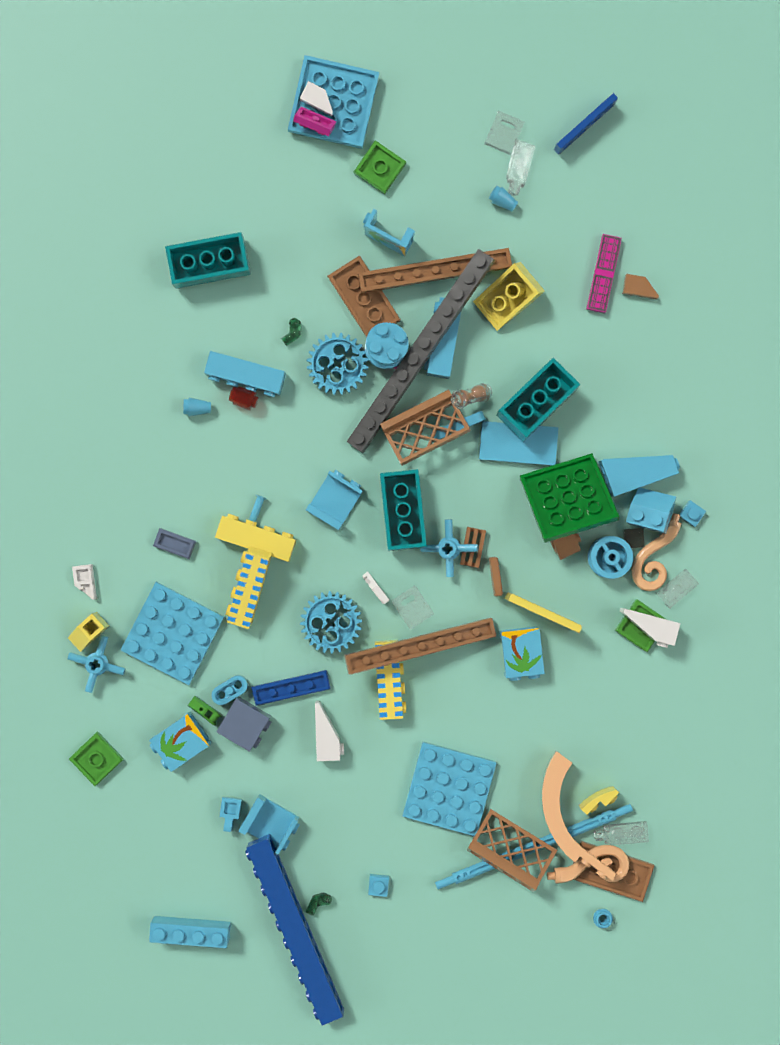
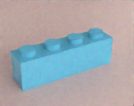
[424,297,461,379]
[204,351,286,397]
[149,916,231,948]

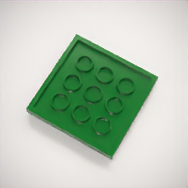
[519,453,619,543]

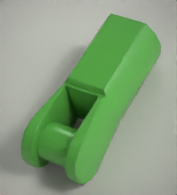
[188,696,223,726]

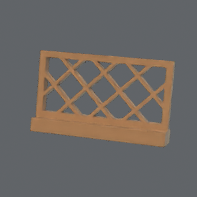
[380,389,470,466]
[467,809,557,892]

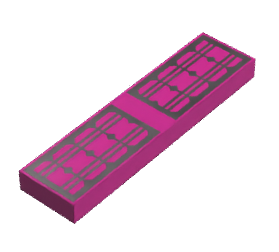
[586,234,622,313]

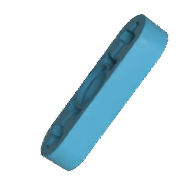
[431,411,486,440]

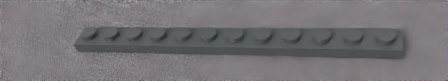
[346,249,495,453]

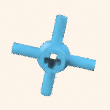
[420,519,478,577]
[68,635,126,693]

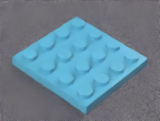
[288,55,379,149]
[121,582,225,685]
[402,742,497,836]

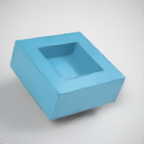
[679,500,706,527]
[368,874,389,897]

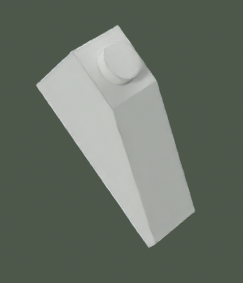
[620,608,680,648]
[315,701,344,761]

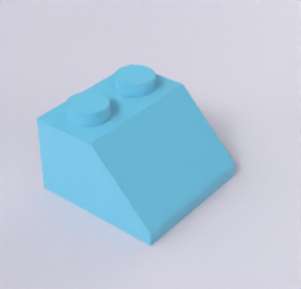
[626,488,677,534]

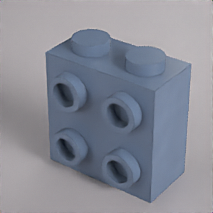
[217,696,271,752]

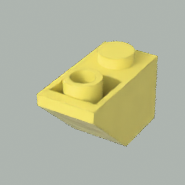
[68,612,109,652]

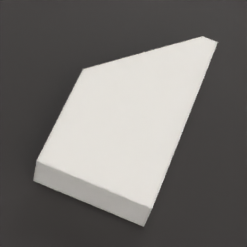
[300,81,333,117]
[72,564,97,600]
[362,572,389,604]

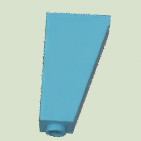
[598,455,680,497]

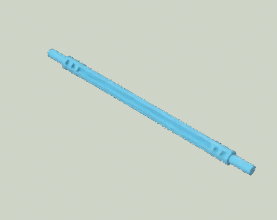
[435,804,633,889]

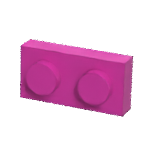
[293,107,336,136]

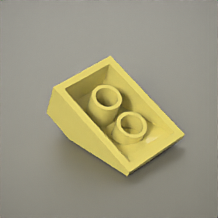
[473,262,545,331]

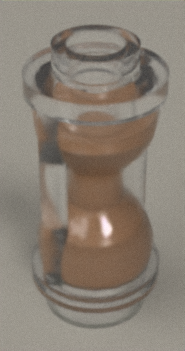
[451,383,492,409]

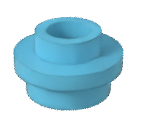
[593,908,613,928]

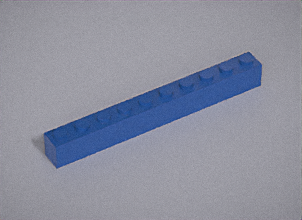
[245,834,344,1026]

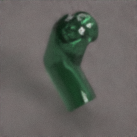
[281,318,302,346]
[305,893,332,915]

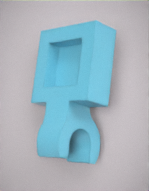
[220,797,242,832]

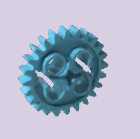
[307,333,369,395]
[300,591,362,654]

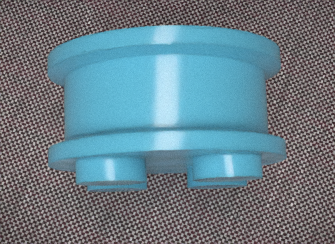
[365,322,409,369]
[588,536,633,579]

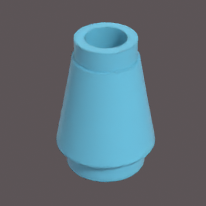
[488,186,518,212]
[183,397,211,416]

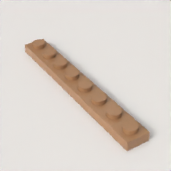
[358,248,512,293]
[344,618,496,675]

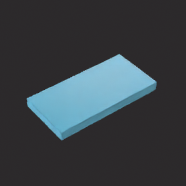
[479,421,559,466]

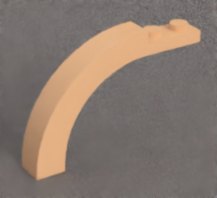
[542,751,616,880]

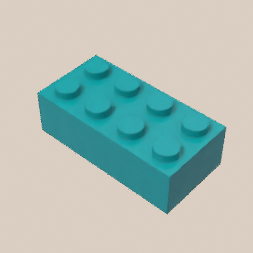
[165,232,251,289]
[496,358,581,442]
[380,469,427,551]

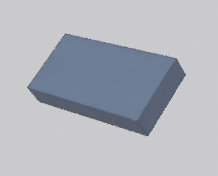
[153,528,196,559]

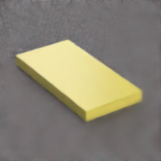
[504,592,582,633]

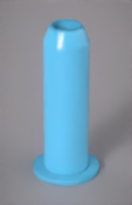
[249,495,267,522]

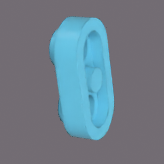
[211,675,248,705]

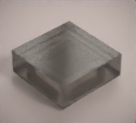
[623,528,645,548]

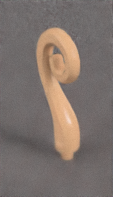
[631,513,682,591]
[547,845,630,884]

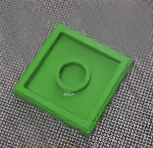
[354,140,407,194]
[615,599,667,652]
[69,732,124,786]

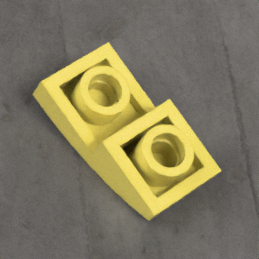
[578,786,619,815]

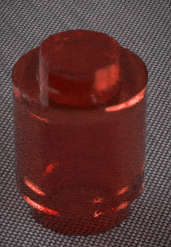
[229,386,259,410]

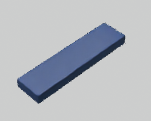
[554,93,618,154]
[251,670,331,706]

